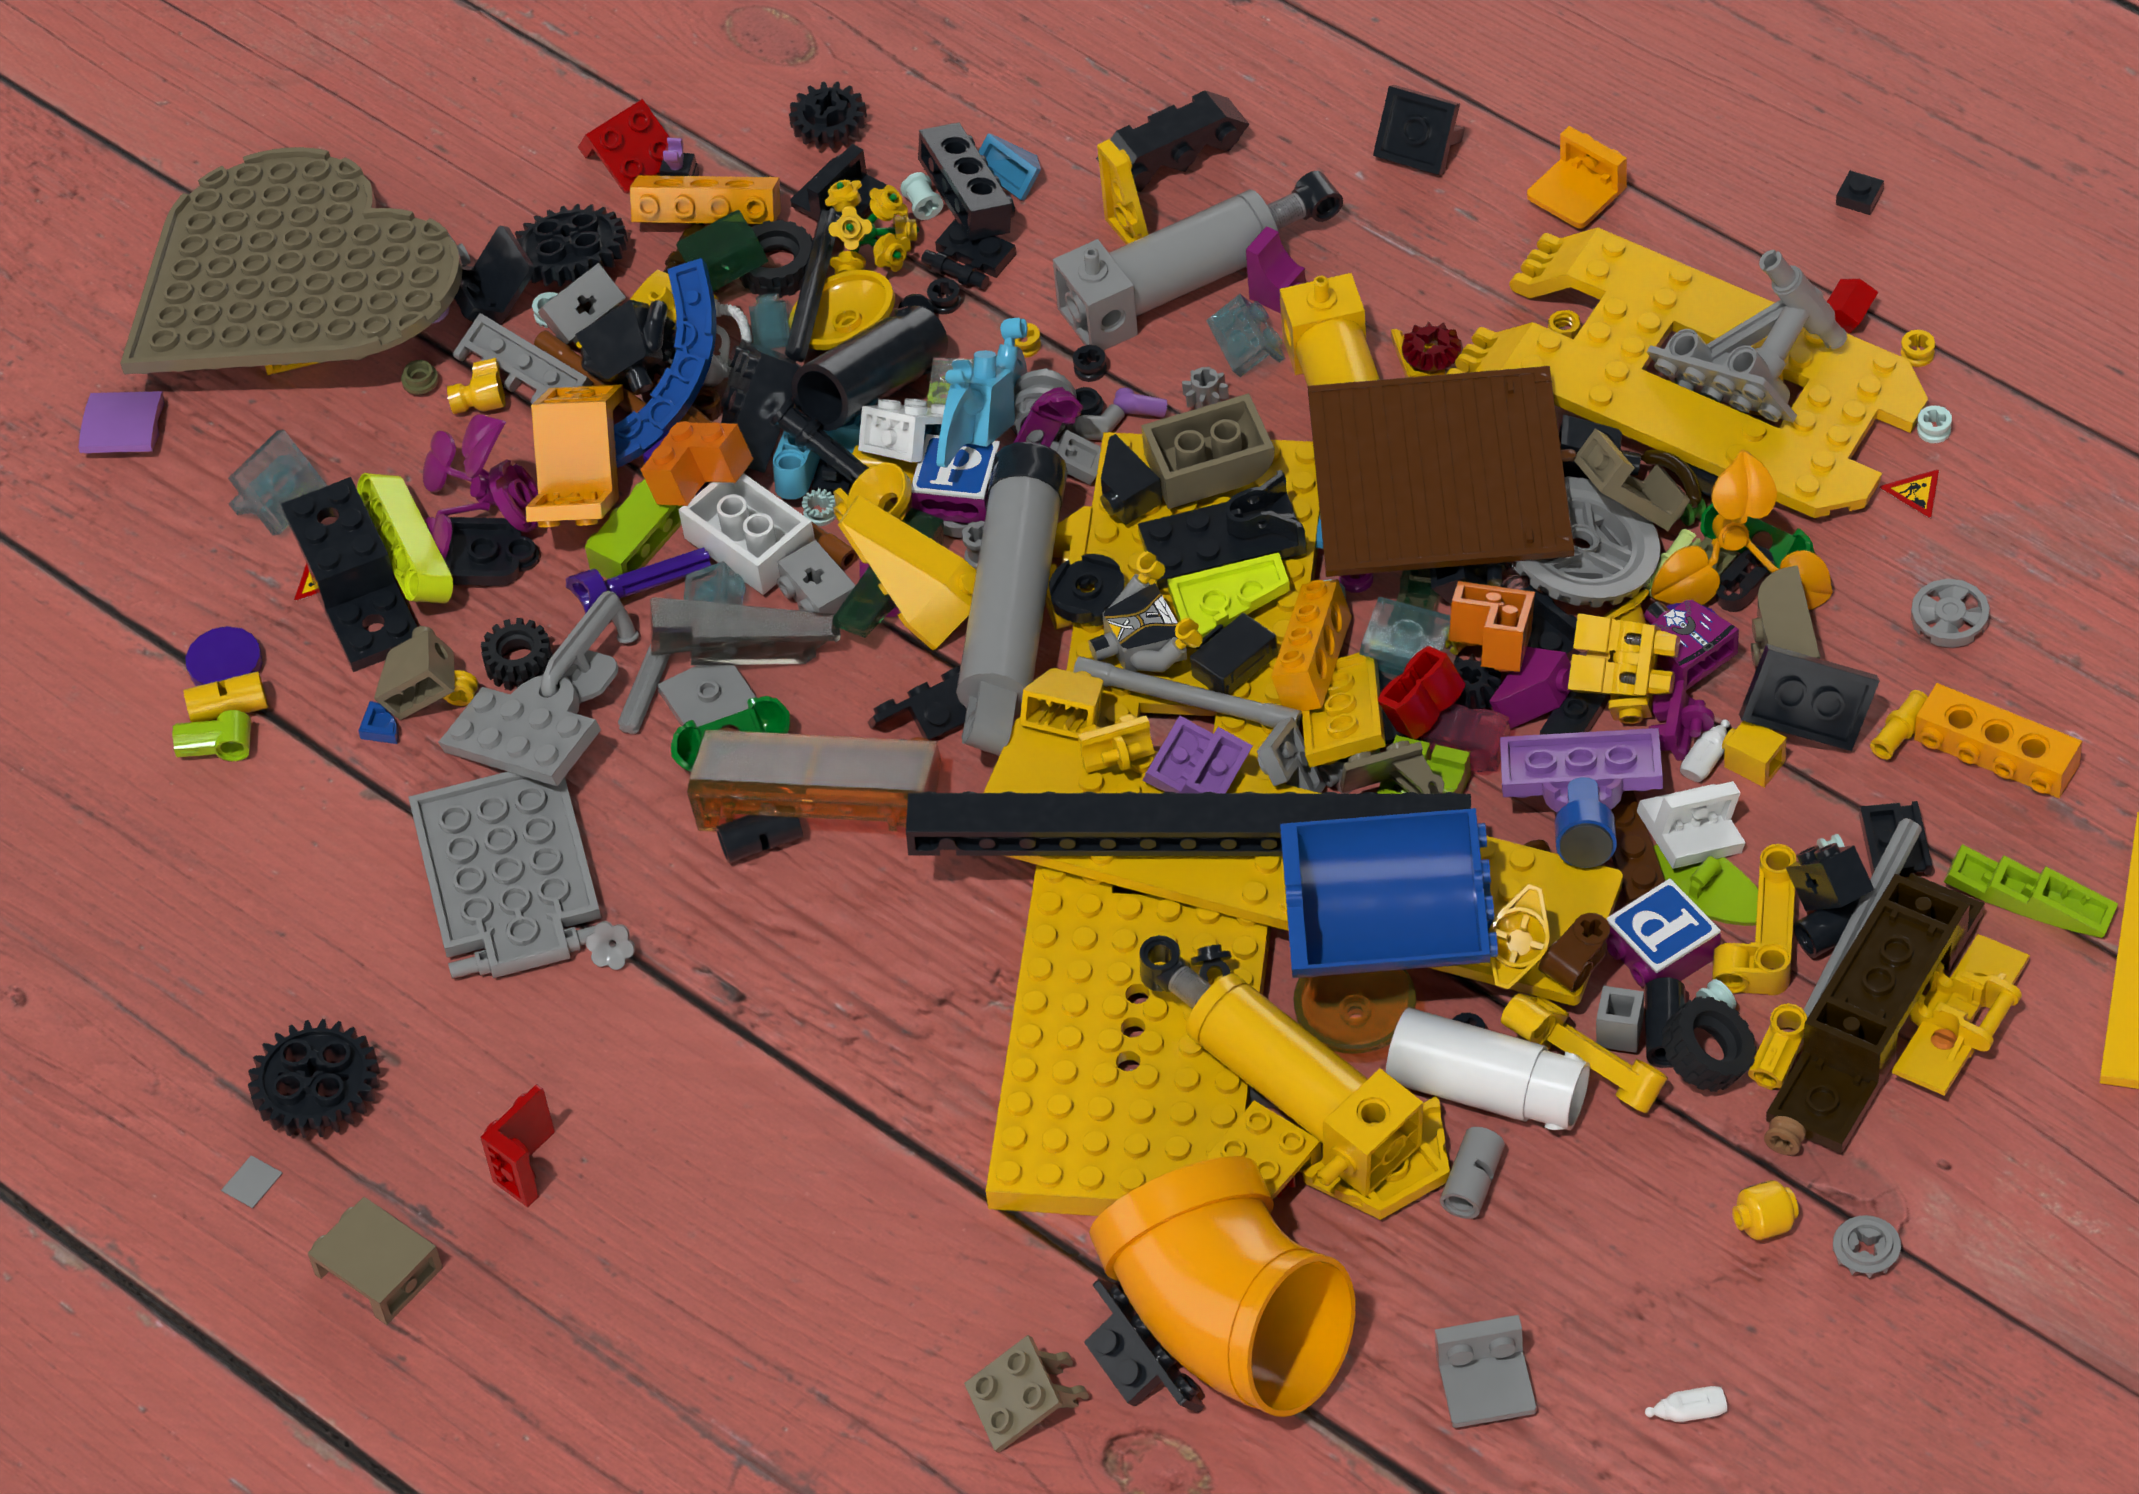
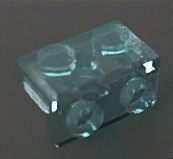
[1206,294,1285,377]

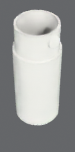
[1386,1007,1590,1130]

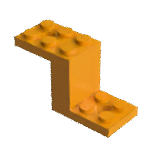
[526,384,624,527]

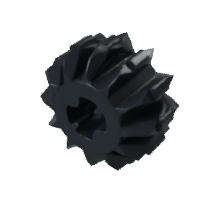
[1449,653,1501,721]

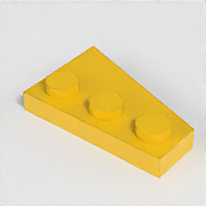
[1097,139,1149,245]

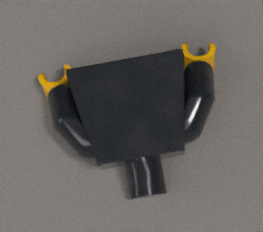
[575,286,675,395]

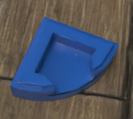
[358,701,399,744]

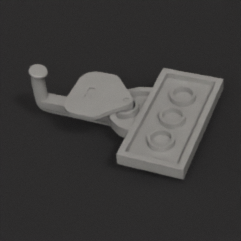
[438,591,639,786]

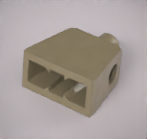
[374,626,455,720]

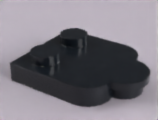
[445,517,539,586]

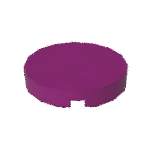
[488,459,538,532]

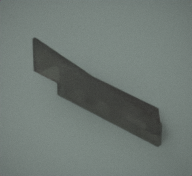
[650,597,841,665]

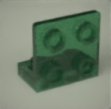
[676,210,768,291]

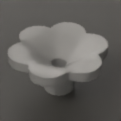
[586,921,635,970]

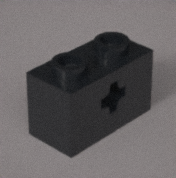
[1786,843,1875,911]

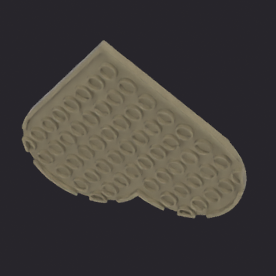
[120,147,462,374]

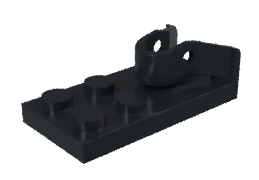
[1138,470,1306,590]

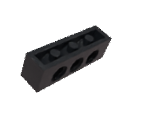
[918,122,1015,241]

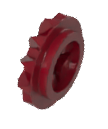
[1402,321,1461,371]

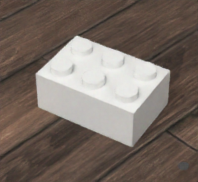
[679,473,815,595]

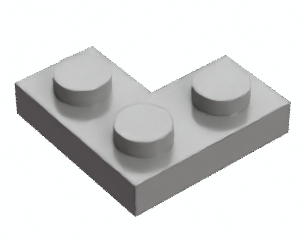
[1257,717,1326,793]

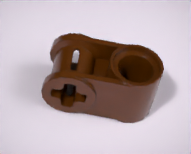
[1538,913,1610,993]

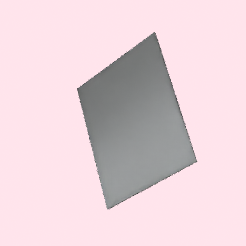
[221,1155,282,1208]

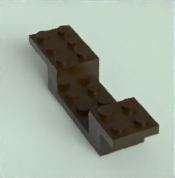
[1766,873,1985,1153]

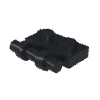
[921,219,1016,289]

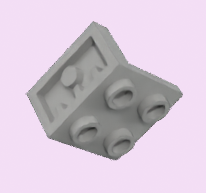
[1435,1315,1536,1428]

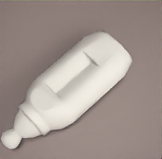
[1680,719,1730,782]
[1645,1386,1727,1423]

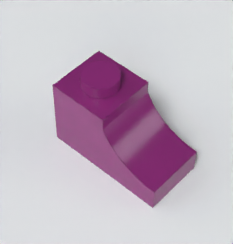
[1246,226,1306,314]

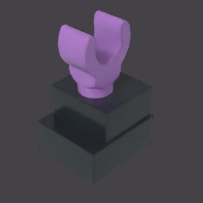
[659,137,699,176]

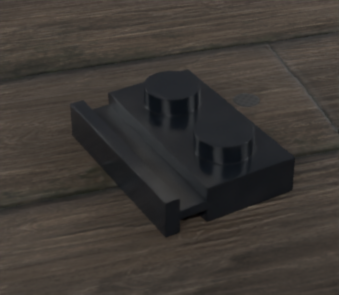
[1859,801,1932,877]

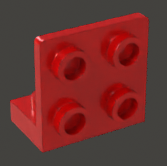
[578,99,669,193]
[480,1084,555,1208]

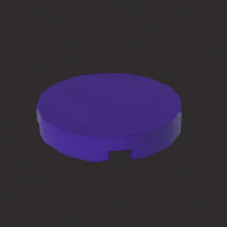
[185,626,263,686]

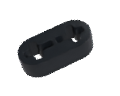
[1716,546,1774,612]

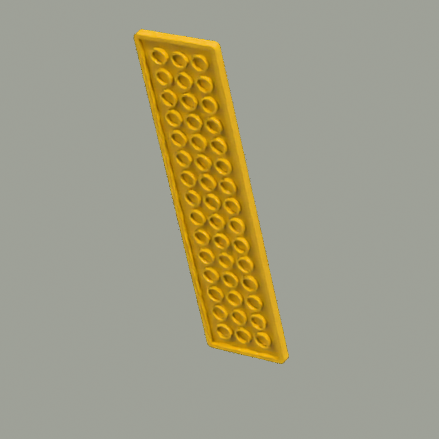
[983,717,1623,1006]

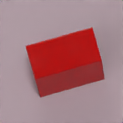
[1827,278,1879,334]

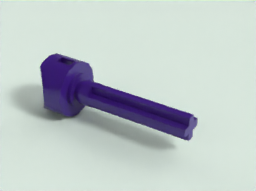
[566,547,712,614]

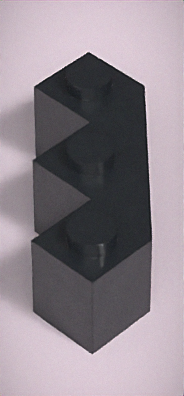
[1096,90,1249,192]

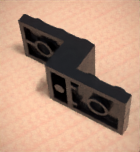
[281,477,417,672]

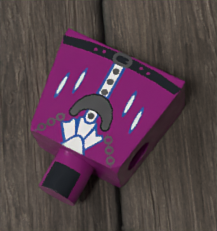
[1644,600,1739,690]

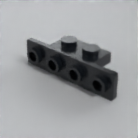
[868,665,967,742]
[1084,1278,1205,1413]

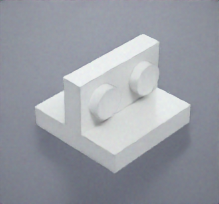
[1637,781,1746,869]

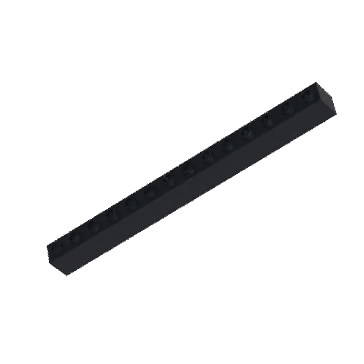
[906,791,1471,856]

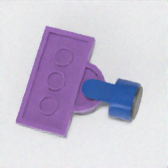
[1500,728,1663,868]

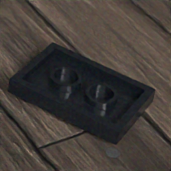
[1739,644,1880,751]

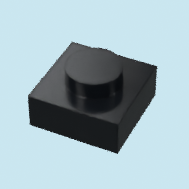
[1836,170,1884,215]

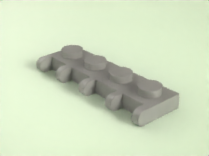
[453,313,593,404]

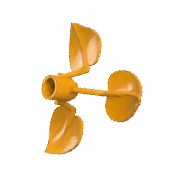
[1651,450,1833,610]

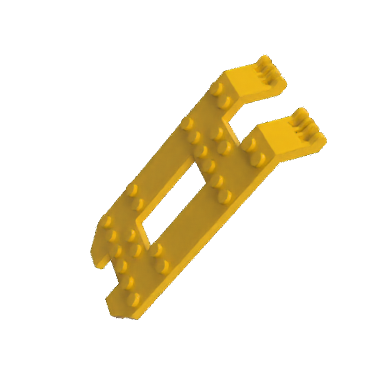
[1446,227,1928,518]

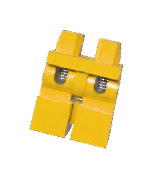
[1568,613,1680,699]

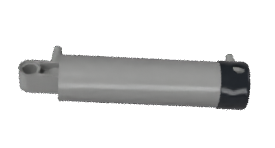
[956,442,1068,756]

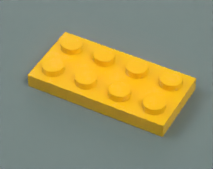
[1302,649,1386,768]

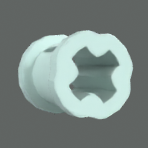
[900,172,944,220]

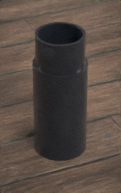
[791,306,948,431]

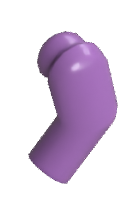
[1113,387,1167,418]

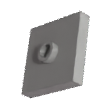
[657,652,756,732]

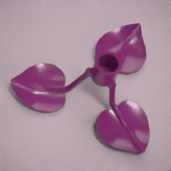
[423,414,506,561]

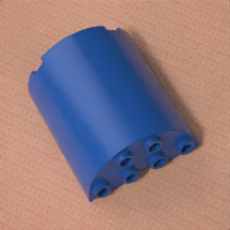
[1280,808,1498,978]

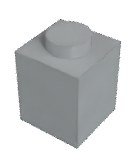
[1596,986,1644,1053]

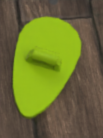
[1653,844,1758,926]

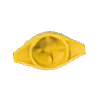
[1488,884,1550,990]

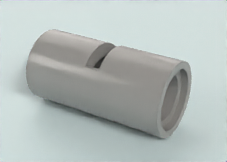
[1440,1127,1505,1219]

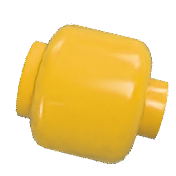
[1732,1180,1799,1240]

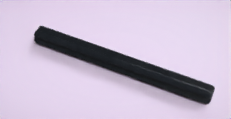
[785,208,840,362]

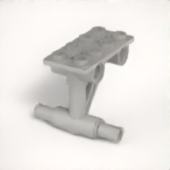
[1646,250,1847,422]

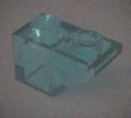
[749,293,791,349]

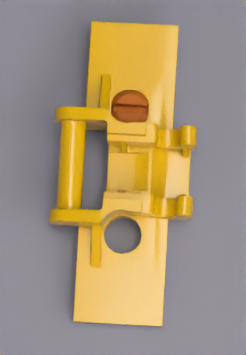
[1892,934,2030,1096]

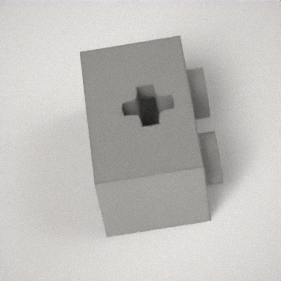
[538,263,626,345]
[777,540,860,632]

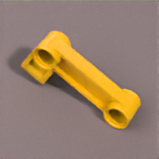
[1712,844,1796,996]
[1501,993,1668,1113]

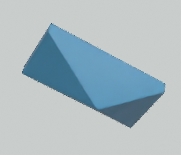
[978,133,1041,201]

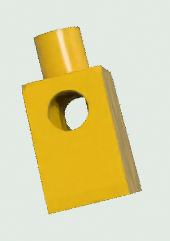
[1020,668,1104,738]

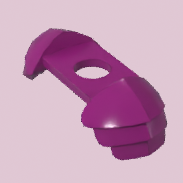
[1014,387,1083,447]

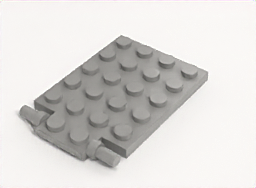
[408,772,601,979]

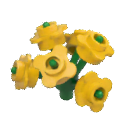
[825,180,920,275]

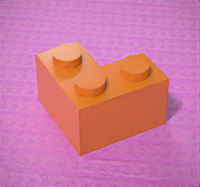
[640,421,753,506]
[1449,581,1535,672]

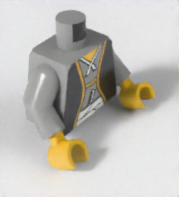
[1088,551,1203,672]

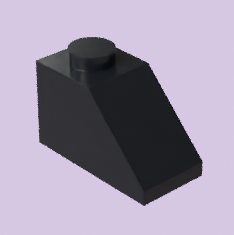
[1100,434,1162,525]

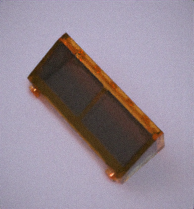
[687,728,941,832]

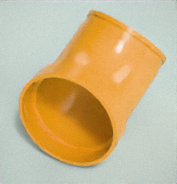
[1089,1156,1356,1417]

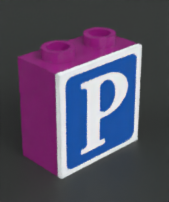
[911,434,1001,523]
[1606,878,1721,987]

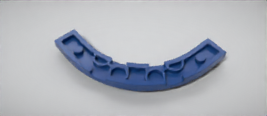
[614,258,717,468]

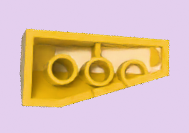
[838,495,976,650]

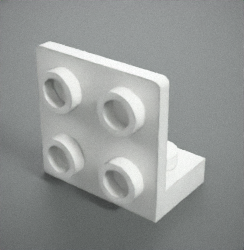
[858,399,945,462]

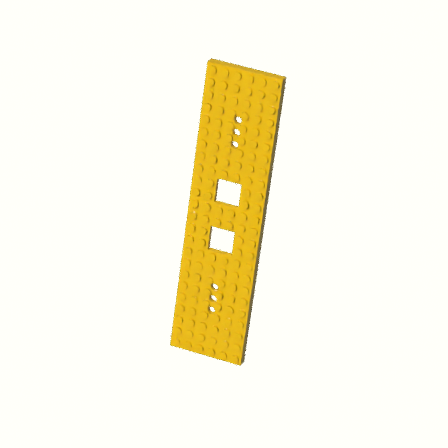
[985,432,1320,1216]

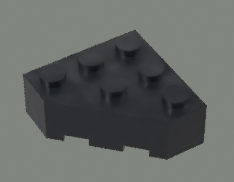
[721,339,801,473]

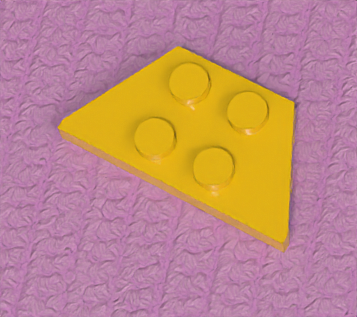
[1302,1096,1450,1220]

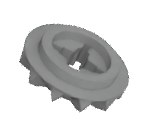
[1833,1215,1901,1278]

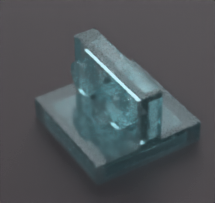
[228,430,328,535]
[1359,597,1451,676]

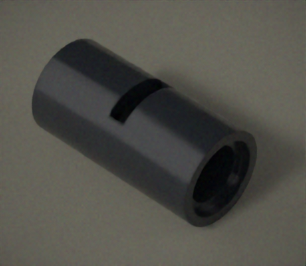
[716,800,803,863]
[1793,897,1861,958]
[1644,977,1686,1068]

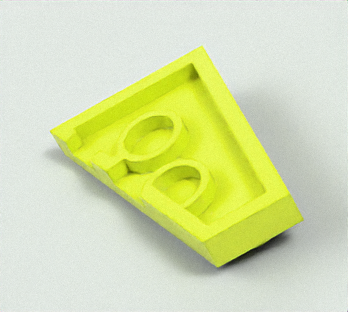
[1167,552,1290,647]

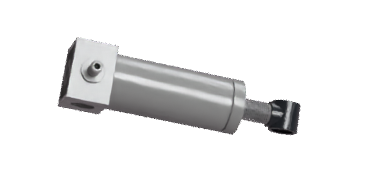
[1053,171,1343,351]

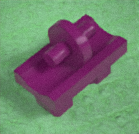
[1649,680,1715,761]

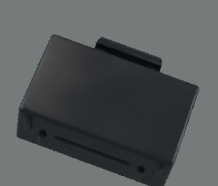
[1190,613,1278,695]

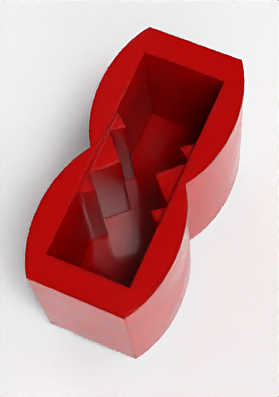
[1378,645,1466,740]

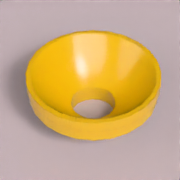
[847,462,912,519]

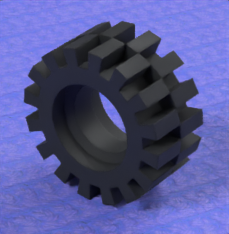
[481,618,553,691]

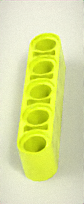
[357,473,453,604]

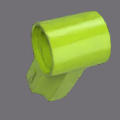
[172,710,251,762]

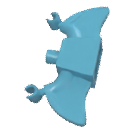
[936,318,1028,468]

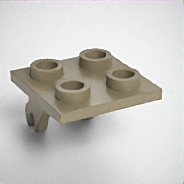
[1340,741,1444,794]
[964,1335,1089,1453]

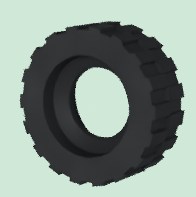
[735,220,813,299]
[1662,996,1756,1092]

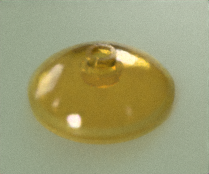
[1293,969,1416,1054]

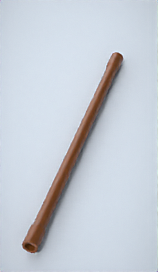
[534,330,857,569]

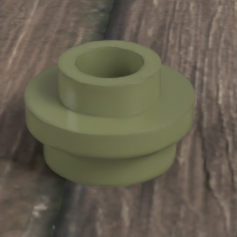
[401,360,438,394]

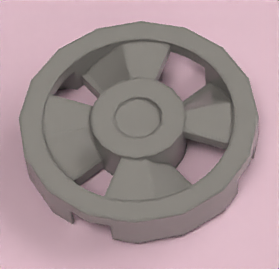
[1911,579,1990,648]

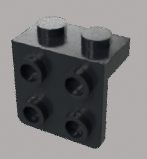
[454,226,534,325]

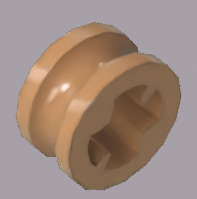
[1764,1116,1806,1155]

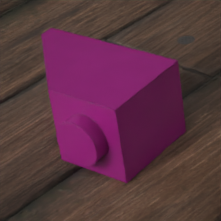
[1489,647,1571,730]

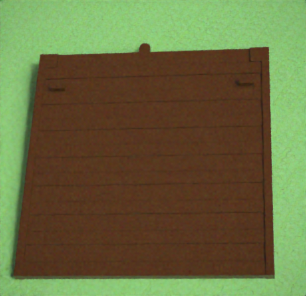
[1307,366,1576,577]

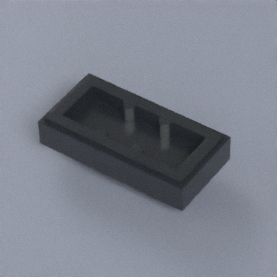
[1540,691,1611,735]

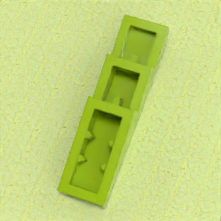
[1943,844,2118,938]

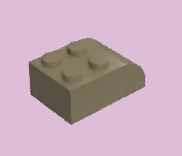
[1141,393,1274,509]
[1751,566,1820,666]

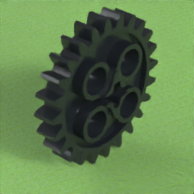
[515,204,628,287]
[248,1019,381,1138]

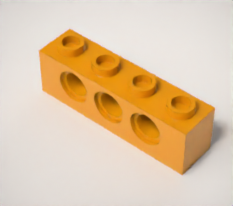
[630,175,781,224]
[1271,579,1352,711]
[1914,683,2082,799]

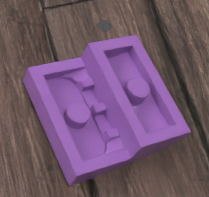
[79,391,164,453]
[1142,715,1253,793]

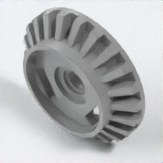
[1515,477,1660,607]

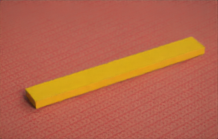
[2099,812,2139,1089]

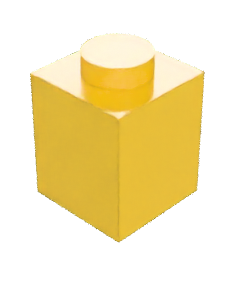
[1722,721,1787,788]

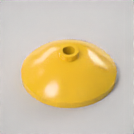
[789,270,895,351]

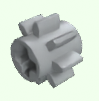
[1182,367,1229,409]

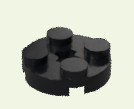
[1049,554,1127,626]

